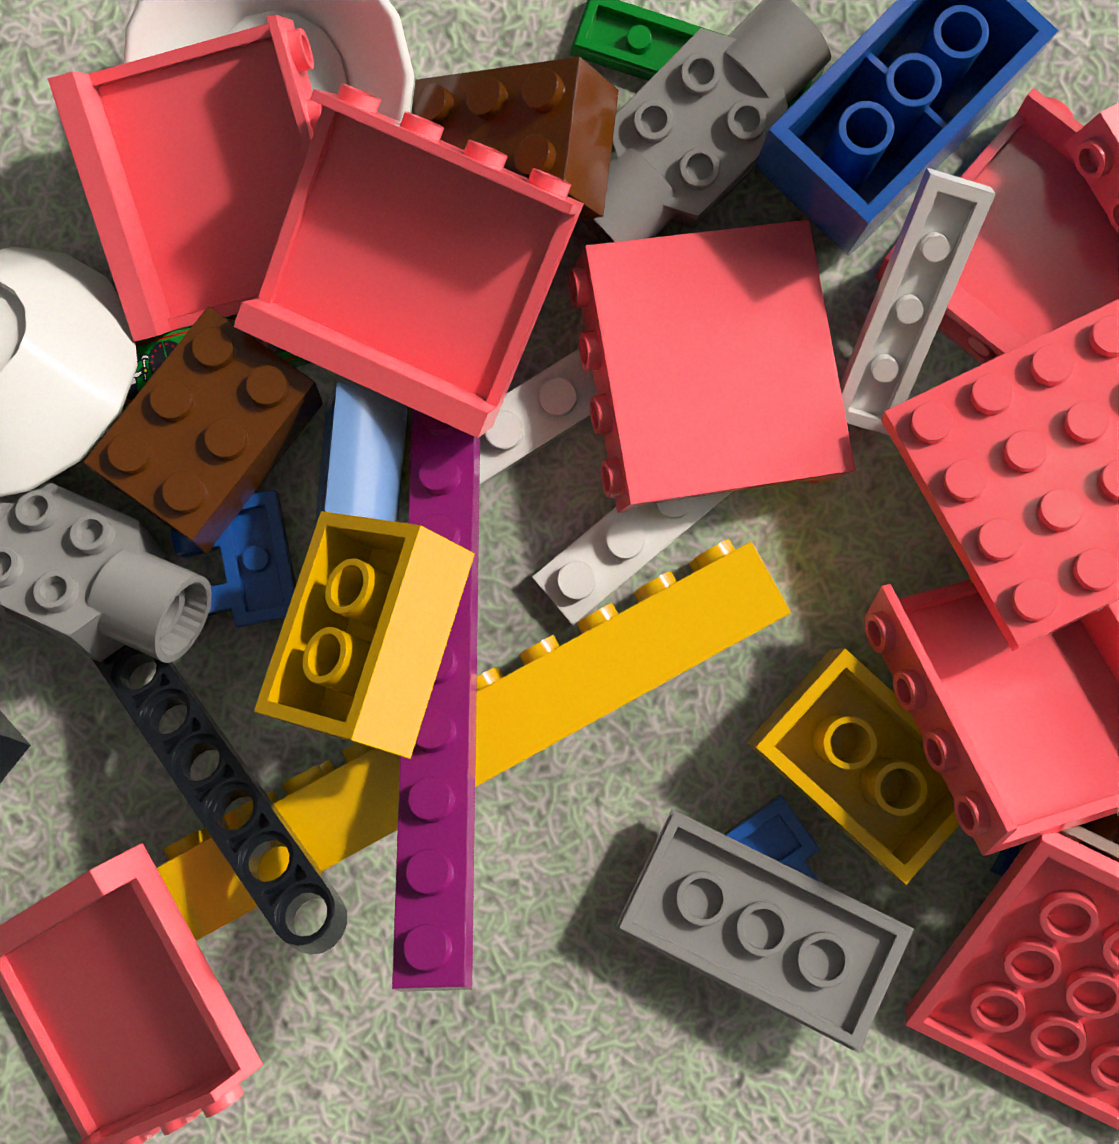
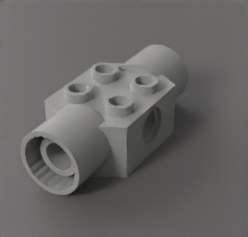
[581,0,831,243]
[0,481,212,663]

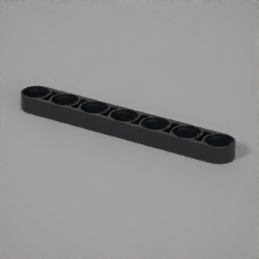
[91,645,347,955]

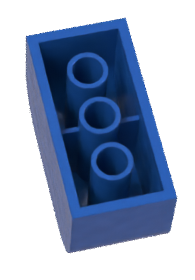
[755,0,1059,256]

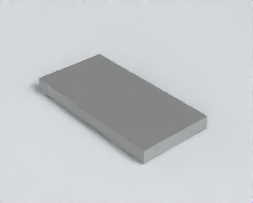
[615,808,914,1053]

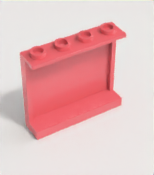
[47,14,323,342]
[233,83,584,438]
[875,88,1119,364]
[568,220,856,513]
[864,579,1119,856]
[0,843,263,1144]

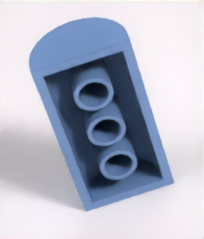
[314,382,408,530]

